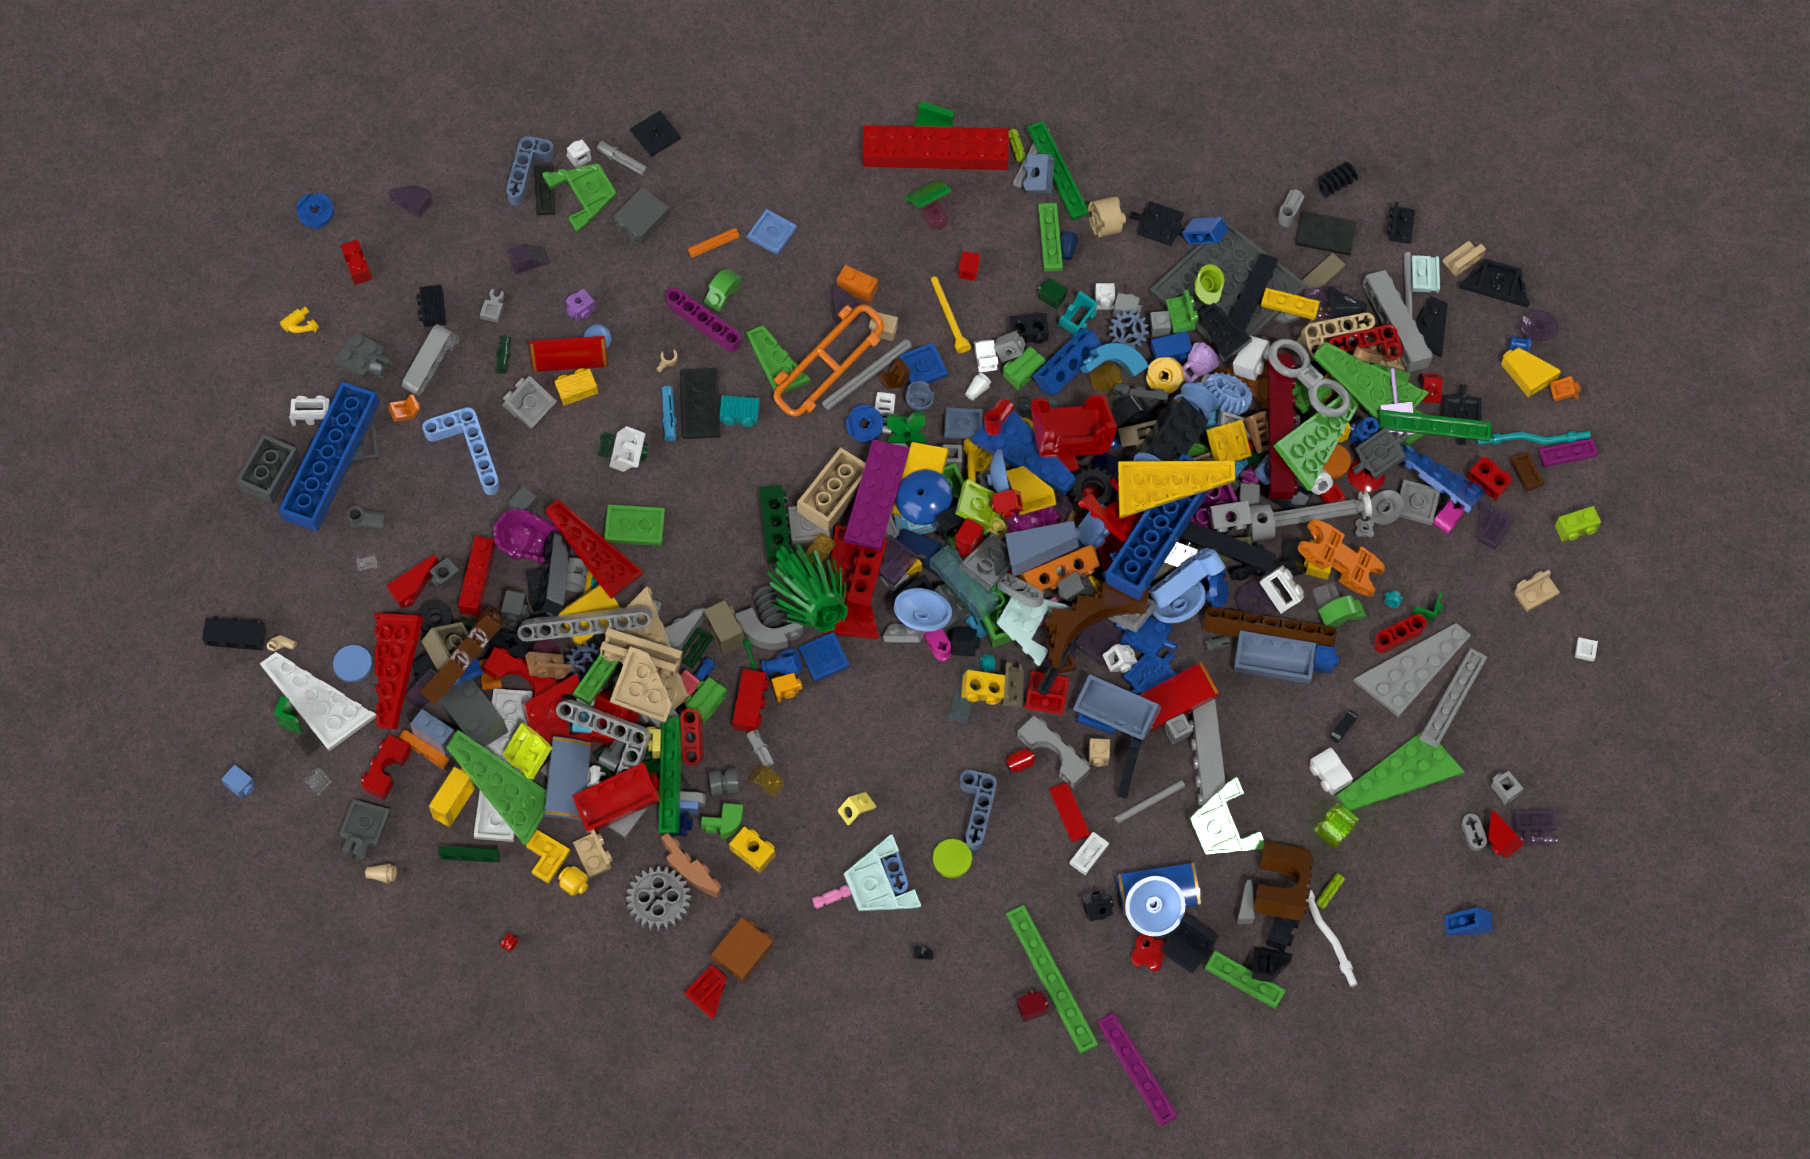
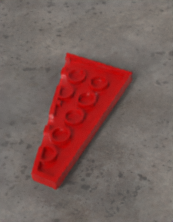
[822,525,879,640]
[374,613,423,730]

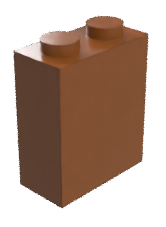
[711,917,773,983]

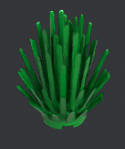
[767,544,848,633]

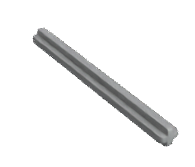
[822,339,912,410]

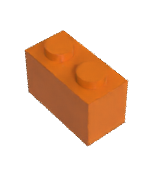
[837,265,878,304]

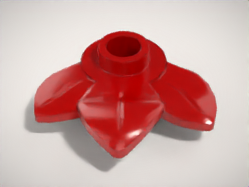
[1131,934,1166,972]

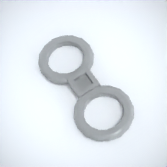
[1268,339,1350,417]

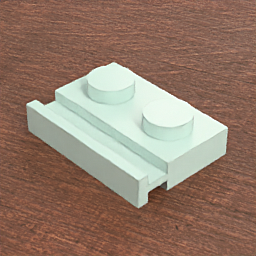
[1411,255,1440,292]

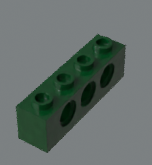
[759,485,793,564]

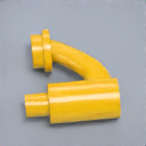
[279,307,319,333]

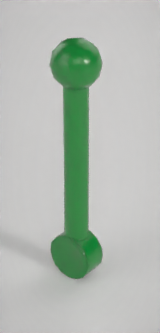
[743,640,758,671]

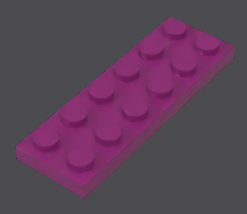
[844,439,910,551]

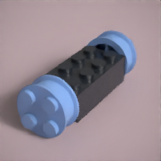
[1134,382,1218,461]

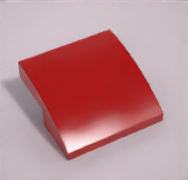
[1025,671,1070,715]

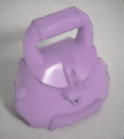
[1182,342,1220,383]

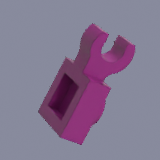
[1240,466,1260,485]

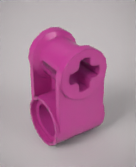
[1432,500,1465,534]
[922,628,951,662]

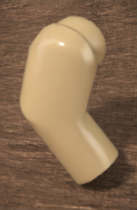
[266,635,297,651]

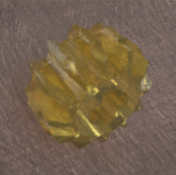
[1090,362,1122,393]
[805,533,835,564]

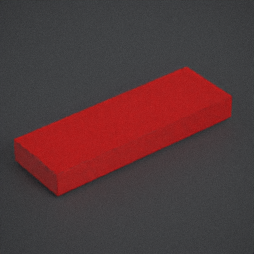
[1049,782,1090,843]

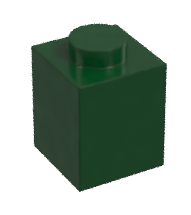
[1038,277,1068,310]

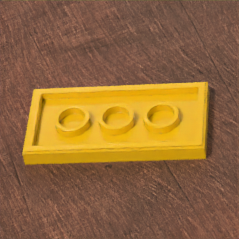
[893,442,949,517]

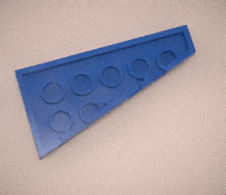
[971,410,1076,495]
[1401,443,1485,514]

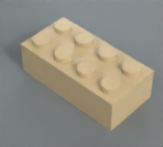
[797,447,866,532]

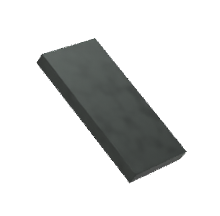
[680,368,720,439]

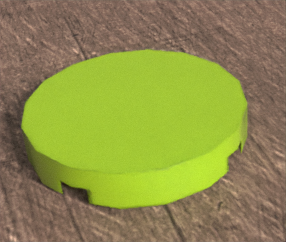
[933,839,972,879]

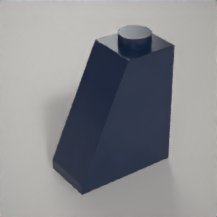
[894,529,952,579]

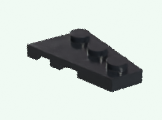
[1416,296,1448,357]
[1200,303,1252,363]

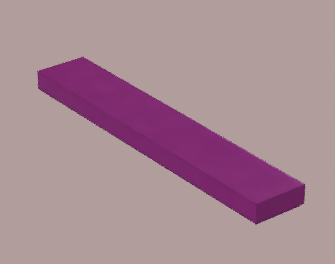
[1096,1012,1178,1127]

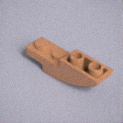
[661,833,721,898]

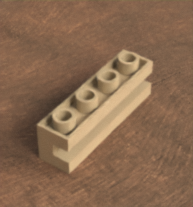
[600,628,683,679]

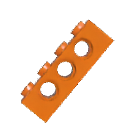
[1018,544,1100,594]

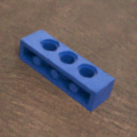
[1032,328,1102,396]

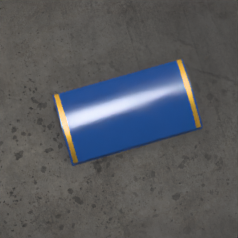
[1116,863,1202,917]

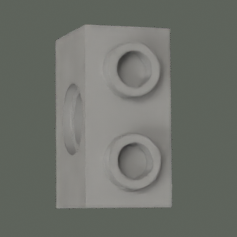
[1207,501,1252,533]

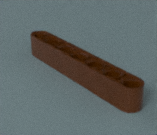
[1202,607,1337,648]

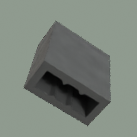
[613,187,670,245]

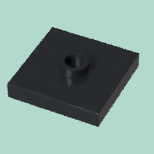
[630,111,681,157]

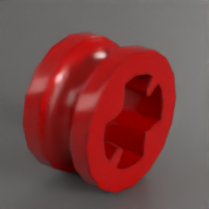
[500,932,519,953]

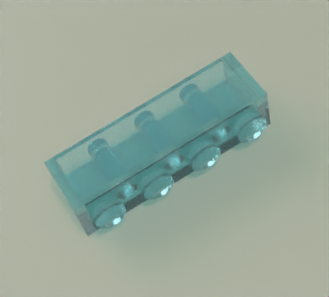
[930,545,999,620]

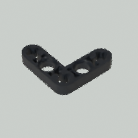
[1117,737,1142,799]

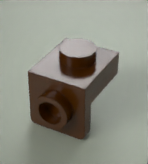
[879,359,911,389]

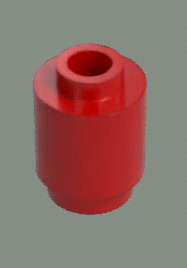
[1005,747,1036,773]

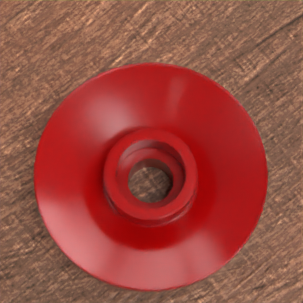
[1347,458,1385,492]

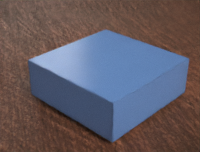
[680,800,699,815]

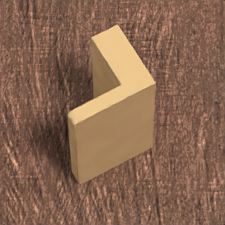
[1442,241,1486,276]

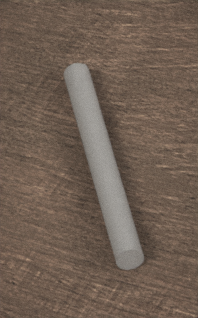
[1404,252,1413,320]
[1114,780,1185,824]

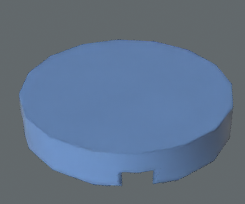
[333,645,372,683]

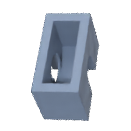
[1023,154,1054,194]

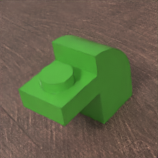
[703,269,743,312]
[1319,595,1366,627]
[701,803,744,839]

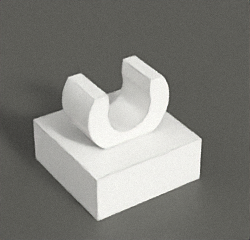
[587,765,606,789]

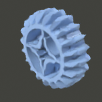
[1204,372,1253,415]

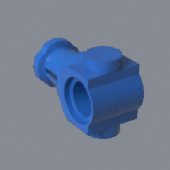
[1348,417,1379,444]
[761,648,803,677]

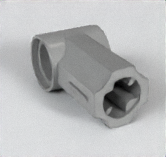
[1277,189,1305,227]

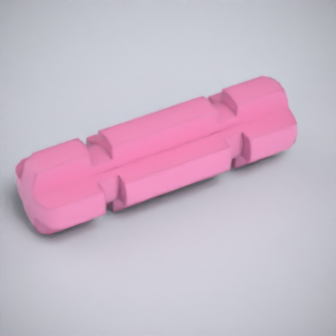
[812,885,851,909]

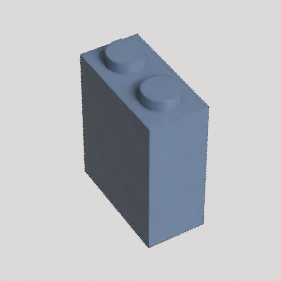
[410,709,455,759]

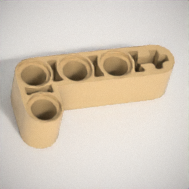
[1301,313,1375,361]

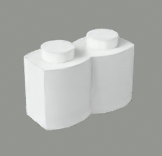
[1309,747,1353,795]

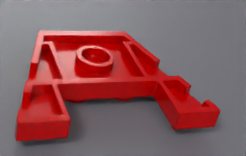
[1077,477,1144,542]
[523,674,593,749]

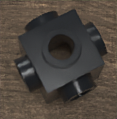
[1081,889,1114,922]

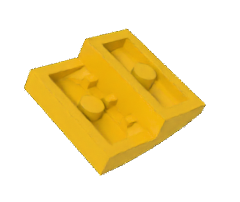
[1206,419,1252,461]

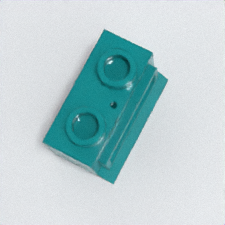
[1057,291,1098,336]

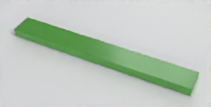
[1006,905,1098,1054]

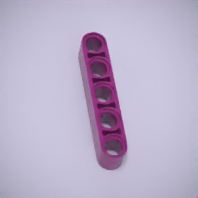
[666,288,740,352]

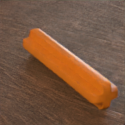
[688,228,739,258]

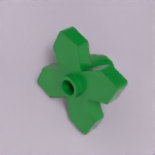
[887,412,926,445]

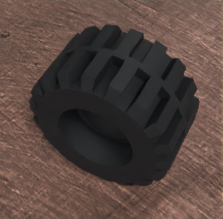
[1068,467,1117,518]

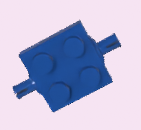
[1115,617,1178,658]
[1123,651,1178,695]

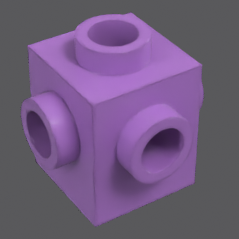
[565,289,596,322]

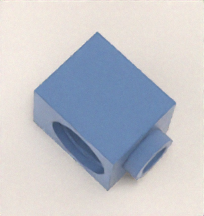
[221,764,255,799]

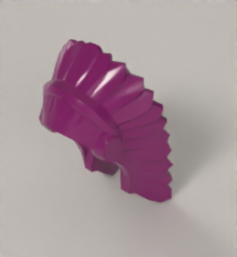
[989,489,1059,533]
[494,508,561,564]

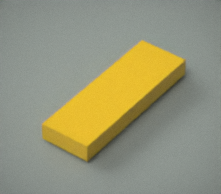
[1261,288,1320,320]

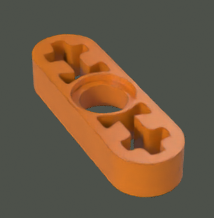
[398,730,449,769]

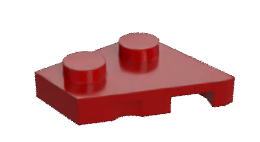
[684,964,727,1021]

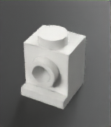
[566,139,591,168]
[1095,283,1115,310]

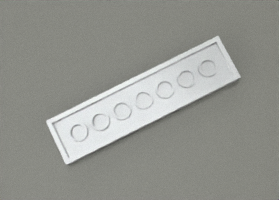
[474,689,533,842]

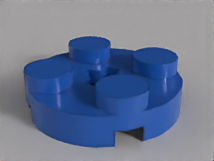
[297,193,334,229]
[846,405,884,443]
[1206,570,1229,608]

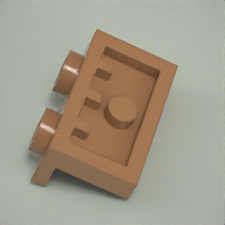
[525,652,572,679]

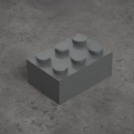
[236,434,300,504]

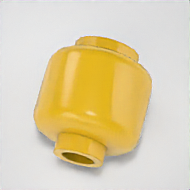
[558,866,589,896]

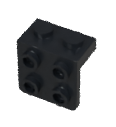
[1161,913,1219,973]

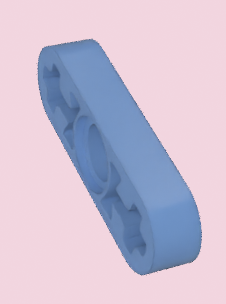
[881,840,908,895]

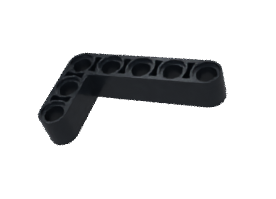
[1075,395,1157,462]

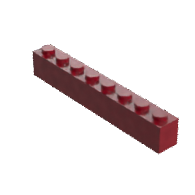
[1267,353,1298,499]

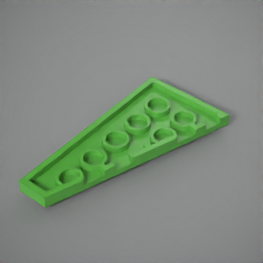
[446,730,546,846]

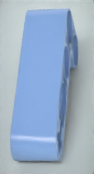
[1149,548,1225,608]

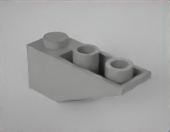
[664,607,705,651]

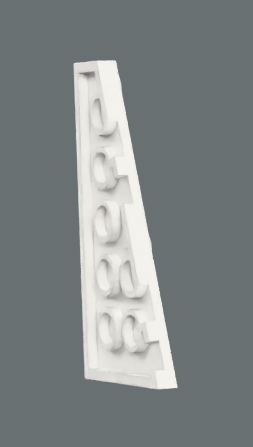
[260,652,377,751]

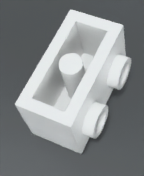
[1233,335,1270,381]

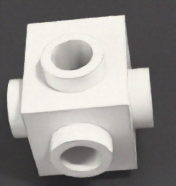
[1103,644,1137,673]

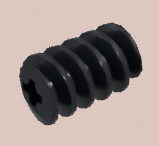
[1317,162,1358,198]

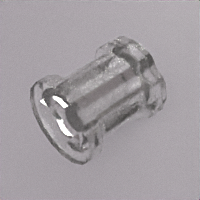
[356,552,379,573]

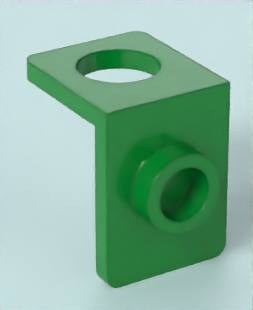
[1412,593,1443,622]

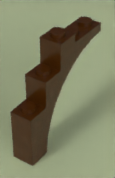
[1046,582,1149,669]
[420,605,504,705]

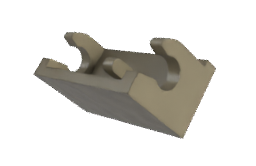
[1002,662,1024,707]

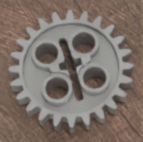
[626,866,691,931]

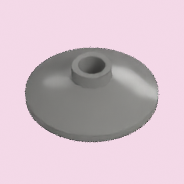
[1371,490,1404,525]

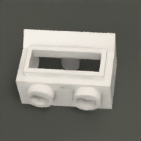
[289,396,331,426]
[609,426,645,472]
[1260,565,1304,614]

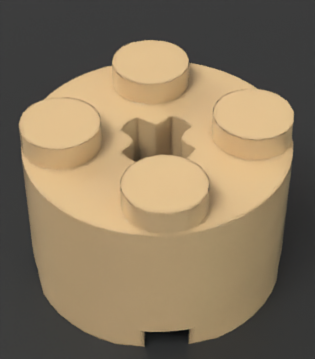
[1088,197,1126,237]

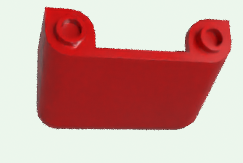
[1031,395,1117,458]

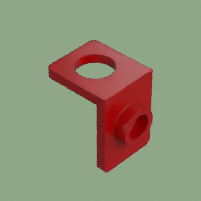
[1421,373,1443,403]

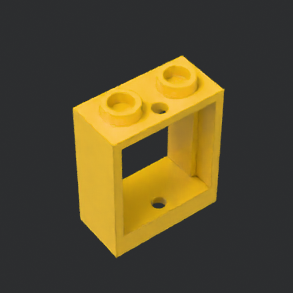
[429,767,475,827]

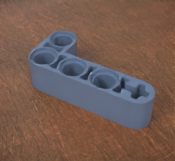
[506,136,554,206]
[960,770,997,852]

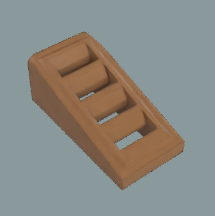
[1244,411,1269,454]

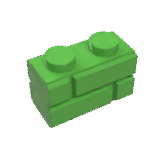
[1003,346,1046,390]
[684,677,728,725]

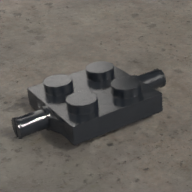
[1130,201,1185,246]
[1443,384,1482,445]

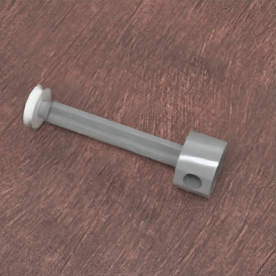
[1245,491,1372,542]

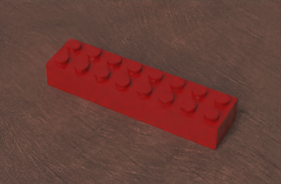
[863,125,1009,170]

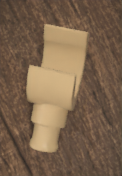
[656,350,678,372]

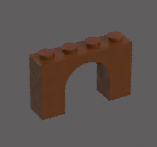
[1254,841,1314,921]

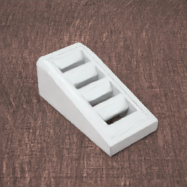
[875,392,896,434]

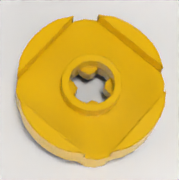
[1146,357,1185,394]

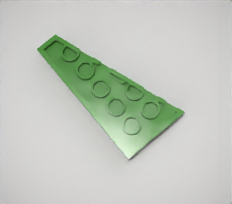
[1312,342,1429,422]
[1273,393,1359,491]
[1337,730,1465,812]

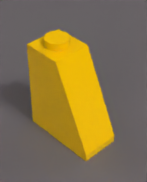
[1501,348,1561,398]
[1006,466,1056,515]

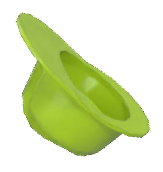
[1194,264,1224,305]

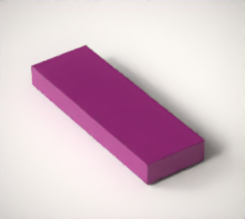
[1538,438,1598,468]

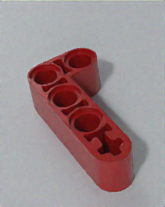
[1327,325,1402,362]

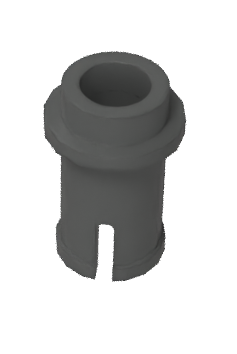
[1204,636,1230,653]

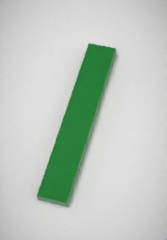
[1027,121,1090,221]
[1378,410,1492,442]
[658,716,681,835]

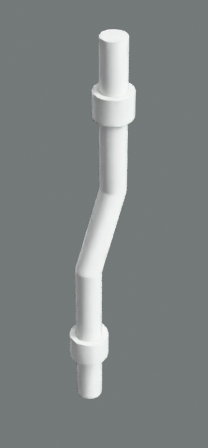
[1306,885,1358,987]

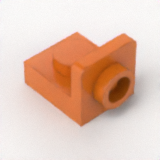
[1550,376,1581,402]

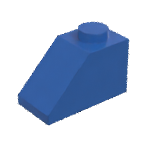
[1445,907,1493,935]

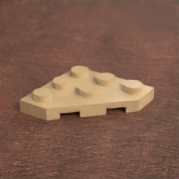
[610,646,673,722]

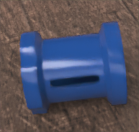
[1509,335,1531,353]

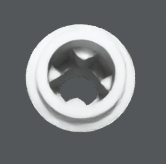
[965,373,991,401]

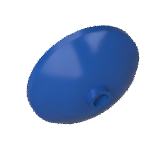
[896,469,953,525]

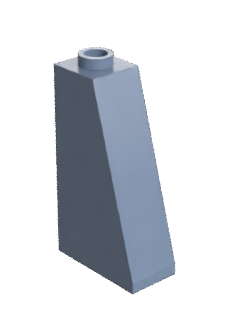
[1005,521,1081,576]

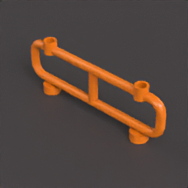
[773,304,885,417]

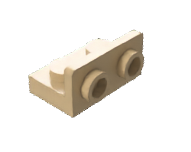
[1514,570,1560,612]
[573,829,612,878]

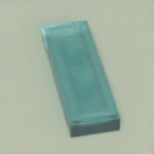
[948,665,983,724]

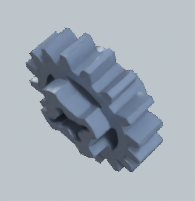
[1109,310,1149,349]

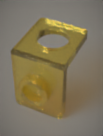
[747,765,785,798]

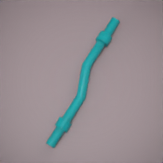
[1477,431,1590,445]

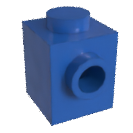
[1313,645,1339,674]

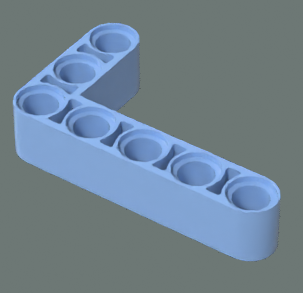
[422,408,500,495]

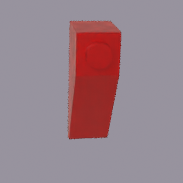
[386,554,439,609]

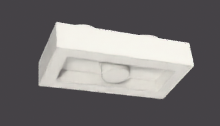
[1069,832,1109,876]

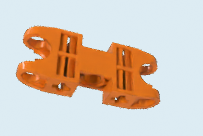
[1298,520,1385,596]

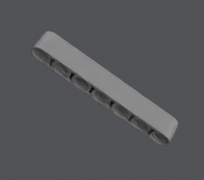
[518,606,652,642]

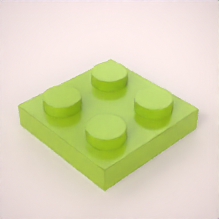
[955,479,996,530]

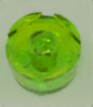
[1313,802,1360,849]

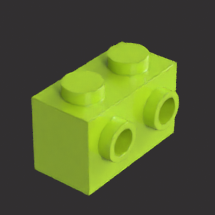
[1555,506,1601,542]

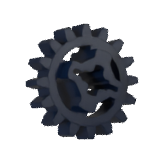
[564,642,600,683]

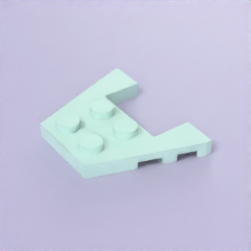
[997,597,1072,666]
[844,835,921,911]

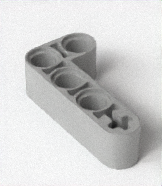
[402,324,460,396]

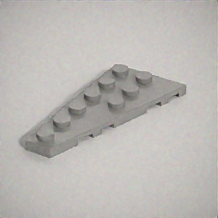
[1353,623,1471,717]

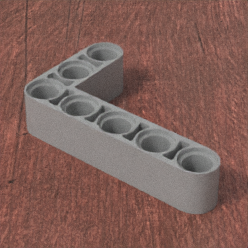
[556,699,651,775]

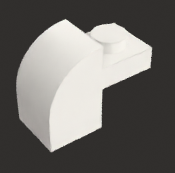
[974,339,998,373]

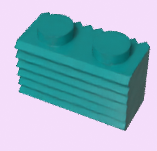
[720,395,760,427]

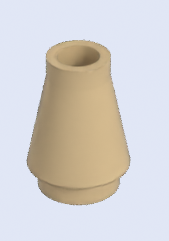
[365,863,397,883]

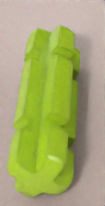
[1009,129,1026,162]
[1316,873,1345,909]

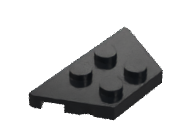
[1459,258,1530,308]
[1328,286,1368,348]

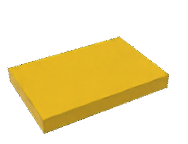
[559,584,621,645]

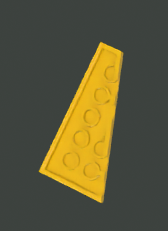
[1118,461,1235,519]

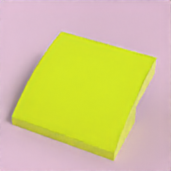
[502,723,553,779]

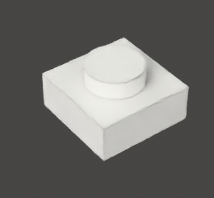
[1574,637,1598,662]

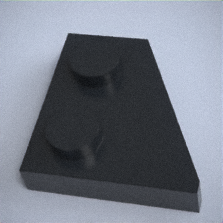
[1252,947,1293,983]

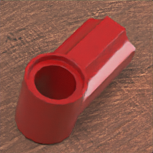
[984,398,1014,435]

